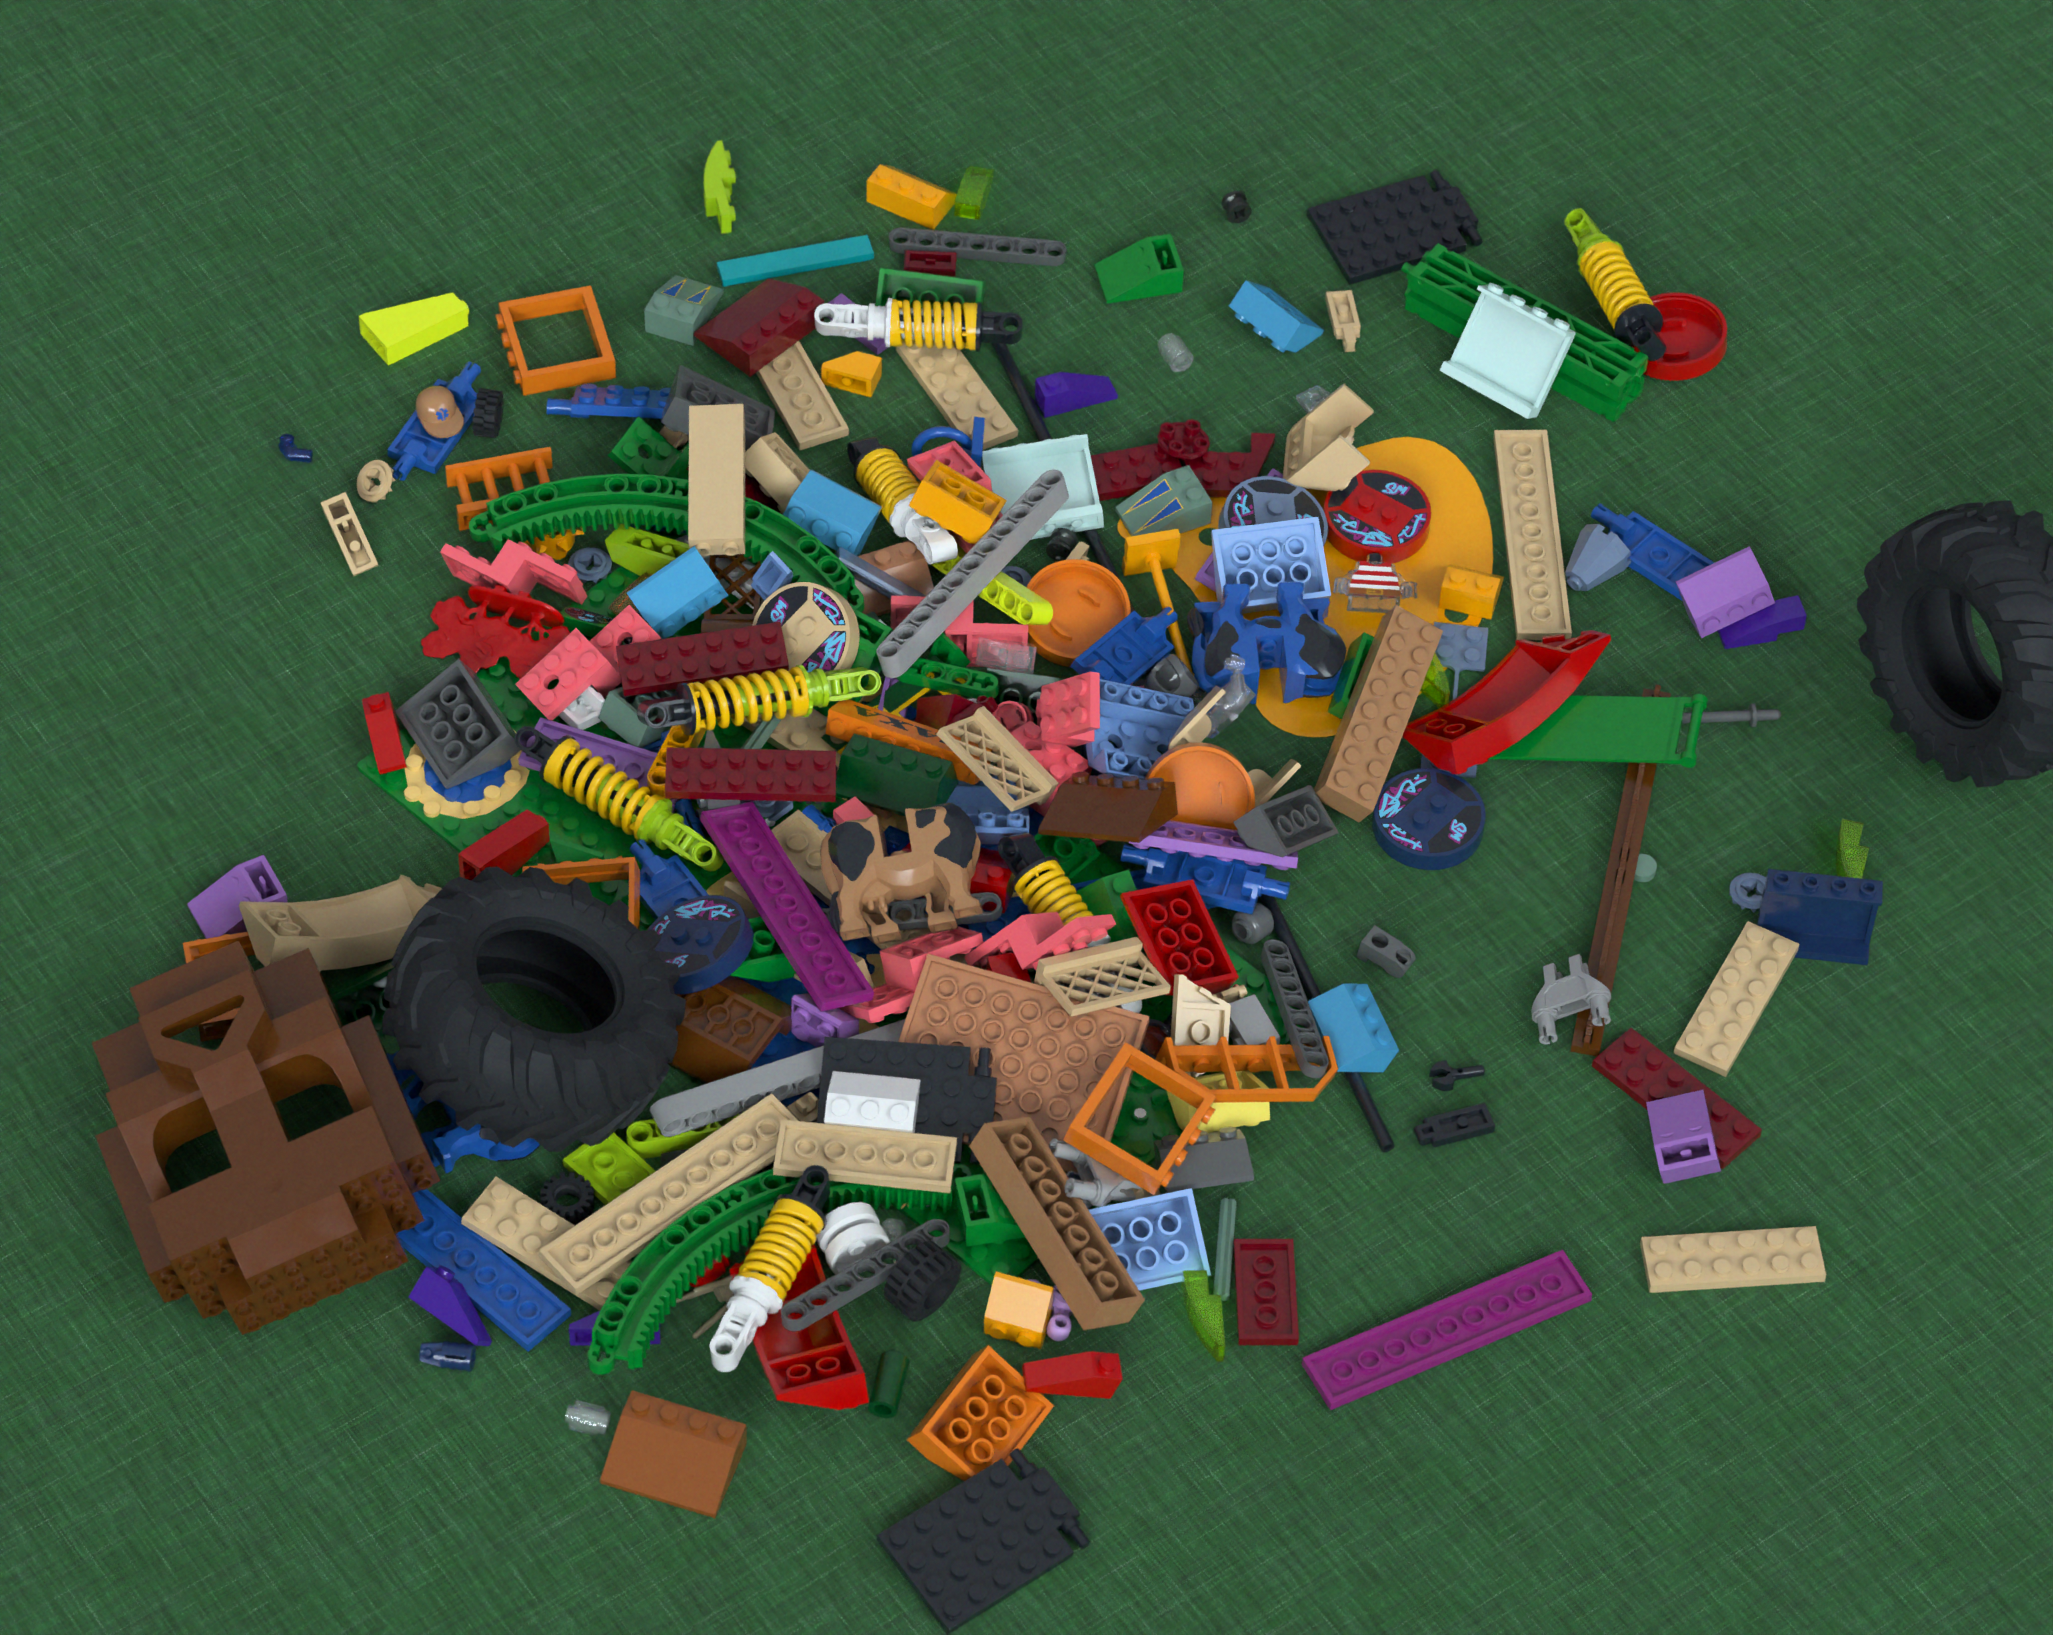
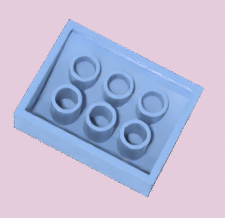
[1211,517,1331,614]
[1089,1188,1211,1291]

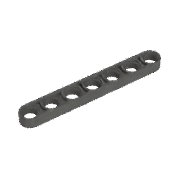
[889,228,1066,266]
[822,892,1003,937]
[1260,939,1329,1078]
[781,1219,950,1331]

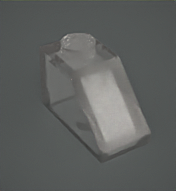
[975,637,1037,674]

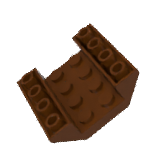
[668,975,792,1084]

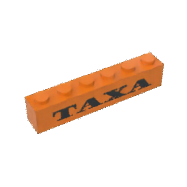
[825,699,992,785]

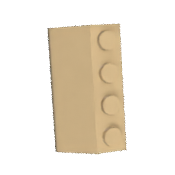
[745,432,810,514]

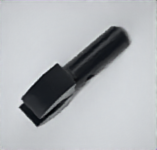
[1429,1060,1485,1091]

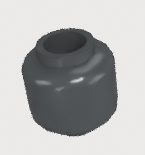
[1232,903,1274,944]

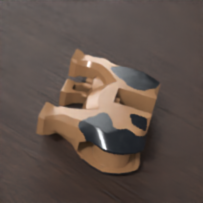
[820,803,983,944]

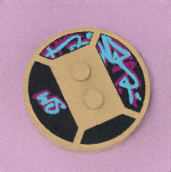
[752,582,859,673]

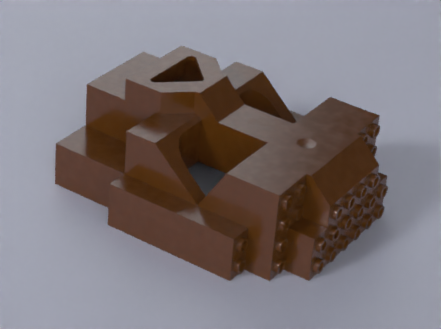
[92,940,440,1335]

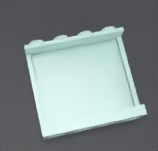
[1439,283,1576,419]
[982,434,1104,540]

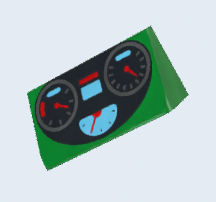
[560,606,614,637]

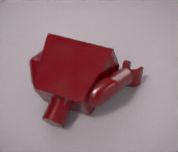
[914,694,998,730]

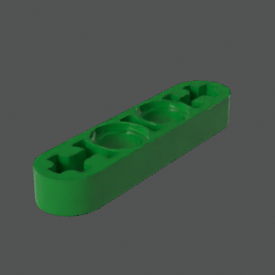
[896,658,999,699]

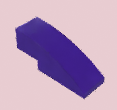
[1718,595,1807,649]

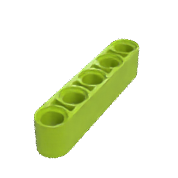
[627,1111,744,1159]

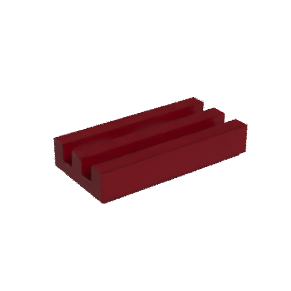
[904,250,957,277]

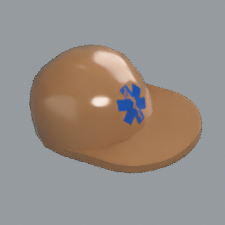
[416,385,464,438]

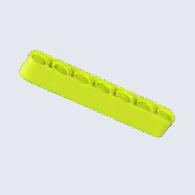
[930,543,1053,625]

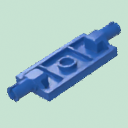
[387,362,481,481]
[547,384,671,419]
[1591,503,1714,601]
[1070,607,1178,686]
[628,839,708,920]
[1121,843,1290,915]

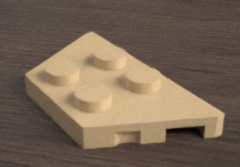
[1171,974,1231,1077]

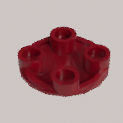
[1157,419,1210,459]

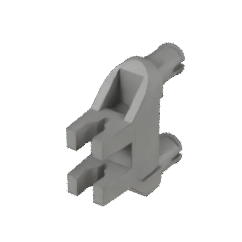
[1531,954,1611,1044]
[1049,1139,1141,1207]

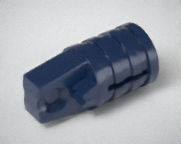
[419,1341,476,1372]

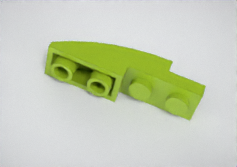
[704,140,736,234]

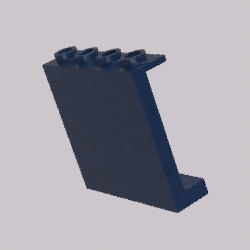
[1756,869,1883,965]

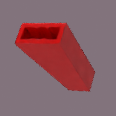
[458,809,550,881]

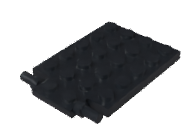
[1307,170,1483,285]
[817,1037,997,1164]
[876,1448,1091,1635]

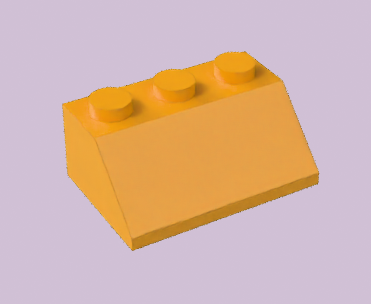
[867,164,959,230]
[908,460,1007,544]

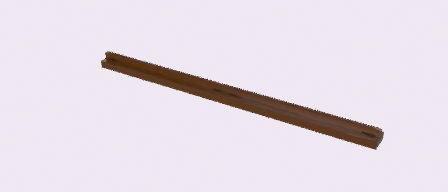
[1570,684,1671,1057]

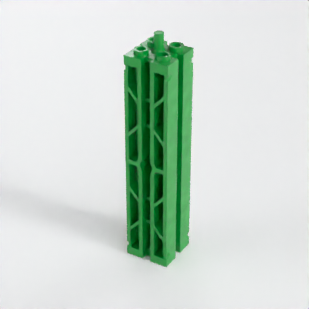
[1401,243,1648,422]

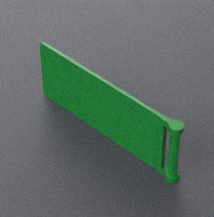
[1488,694,1708,768]

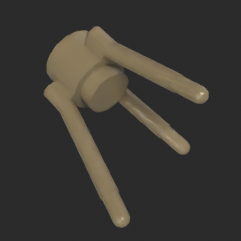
[676,1275,734,1339]

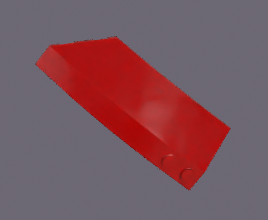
[1402,630,1611,774]
[729,1244,869,1410]

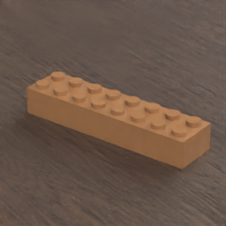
[1314,605,1443,822]
[969,1117,1145,1330]

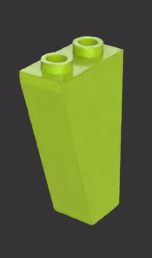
[605,524,689,579]

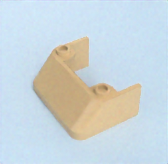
[1283,384,1374,491]
[1168,686,1301,807]

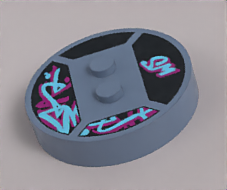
[1218,476,1328,546]

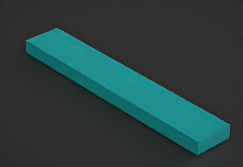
[717,235,874,287]

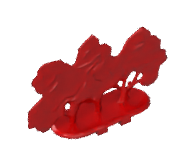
[421,585,570,679]

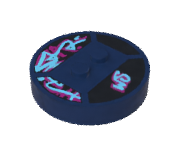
[1372,768,1486,870]
[648,895,754,994]

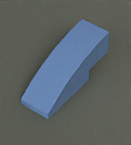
[751,551,793,600]

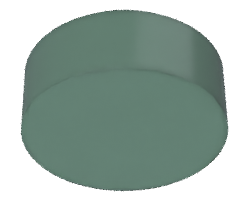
[1634,854,1657,882]

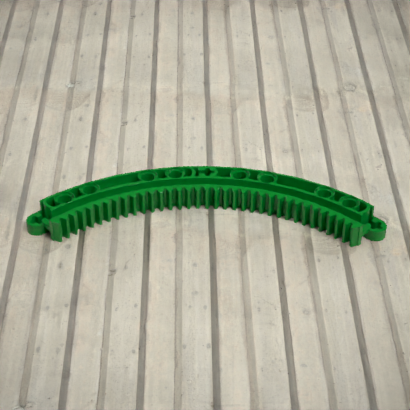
[469,474,865,612]
[588,1163,971,1375]

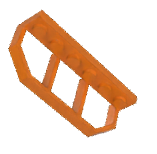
[1155,1036,1338,1103]

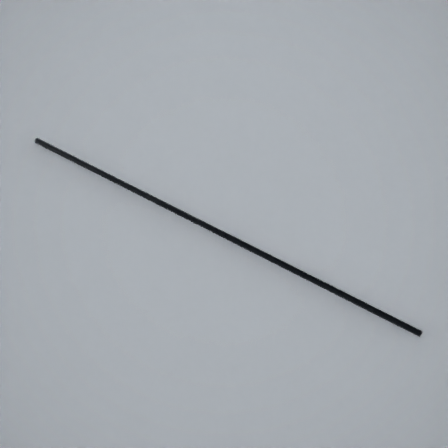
[992,343,1395,1152]

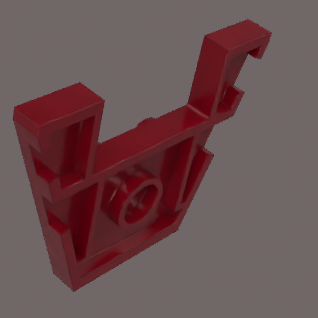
[1179,433,1275,497]

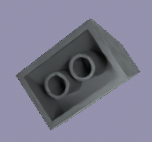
[1154,1127,1254,1193]

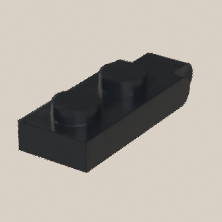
[1413,1103,1495,1147]

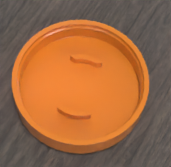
[1027,559,1131,667]
[1144,742,1255,830]

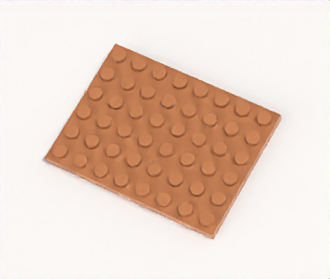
[898,954,1150,1174]

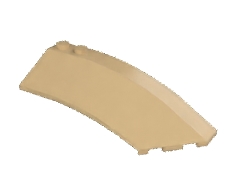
[239,874,442,970]

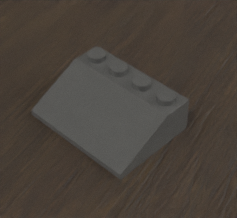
[661,365,775,451]
[395,659,520,789]

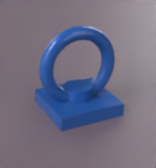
[911,417,985,467]

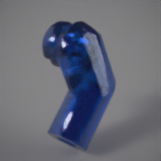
[278,434,313,463]

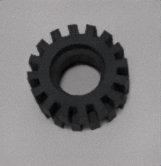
[473,388,504,438]
[540,1172,594,1226]

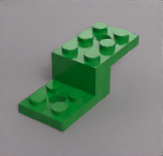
[607,416,689,493]

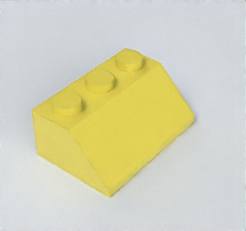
[1166,1070,1270,1133]

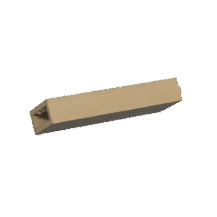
[688,404,745,557]

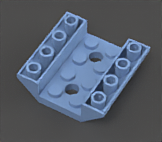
[1086,679,1194,780]
[946,773,1029,844]

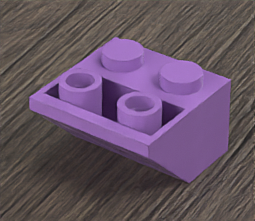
[791,993,859,1048]

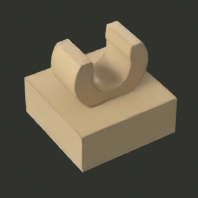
[787,1092,819,1123]

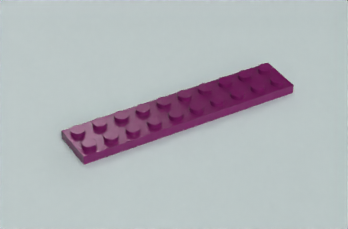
[700,802,874,1012]
[1302,1250,1592,1410]

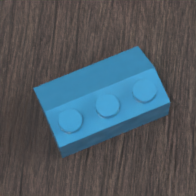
[1229,280,1325,353]
[783,470,882,556]
[627,546,728,639]
[1308,983,1399,1072]

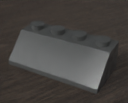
[1234,785,1339,858]

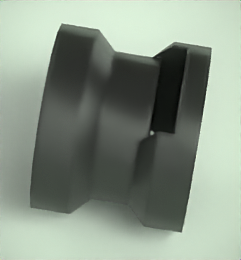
[1221,191,1252,223]
[1046,528,1078,561]

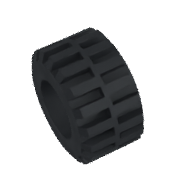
[884,1240,962,1322]

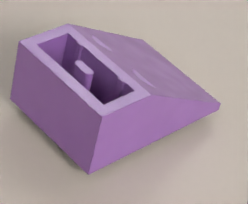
[187,855,288,939]
[1646,1090,1721,1184]

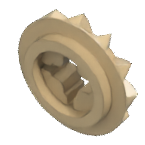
[357,460,396,503]

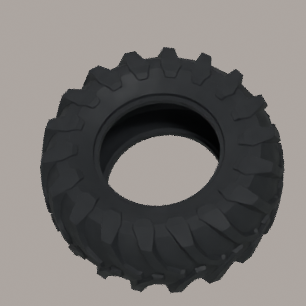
[1857,500,2053,788]
[382,867,686,1152]

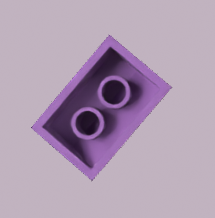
[1676,546,1775,638]

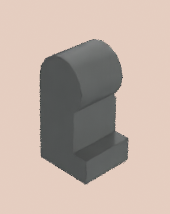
[1356,925,1416,978]

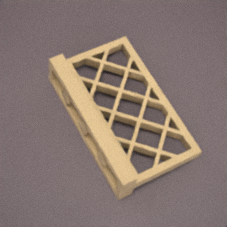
[937,706,1059,812]
[1034,937,1171,1017]

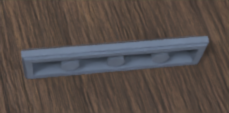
[835,547,926,599]

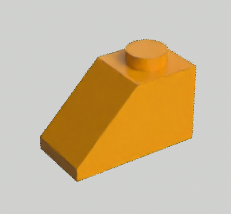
[821,351,882,397]

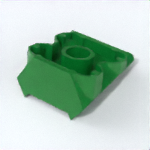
[1034,833,1102,881]

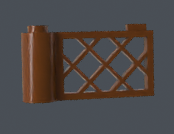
[701,554,761,633]

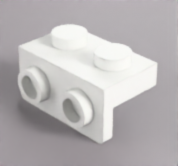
[559,686,605,730]

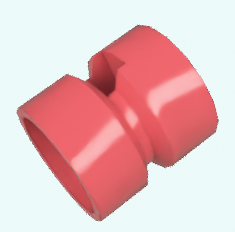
[992,701,1034,733]

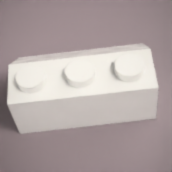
[824,1071,921,1133]

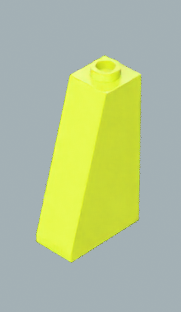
[359,293,469,366]

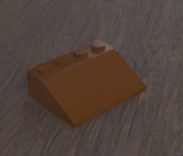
[1038,772,1178,843]

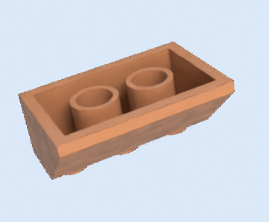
[848,540,934,616]

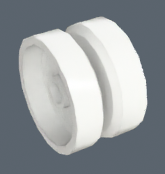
[816,1202,890,1274]

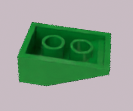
[730,916,796,982]

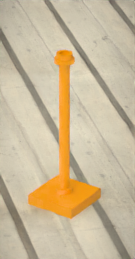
[1122,529,1199,688]

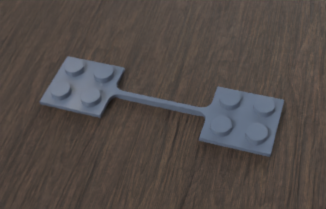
[1421,622,1488,778]

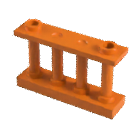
[445,447,552,531]

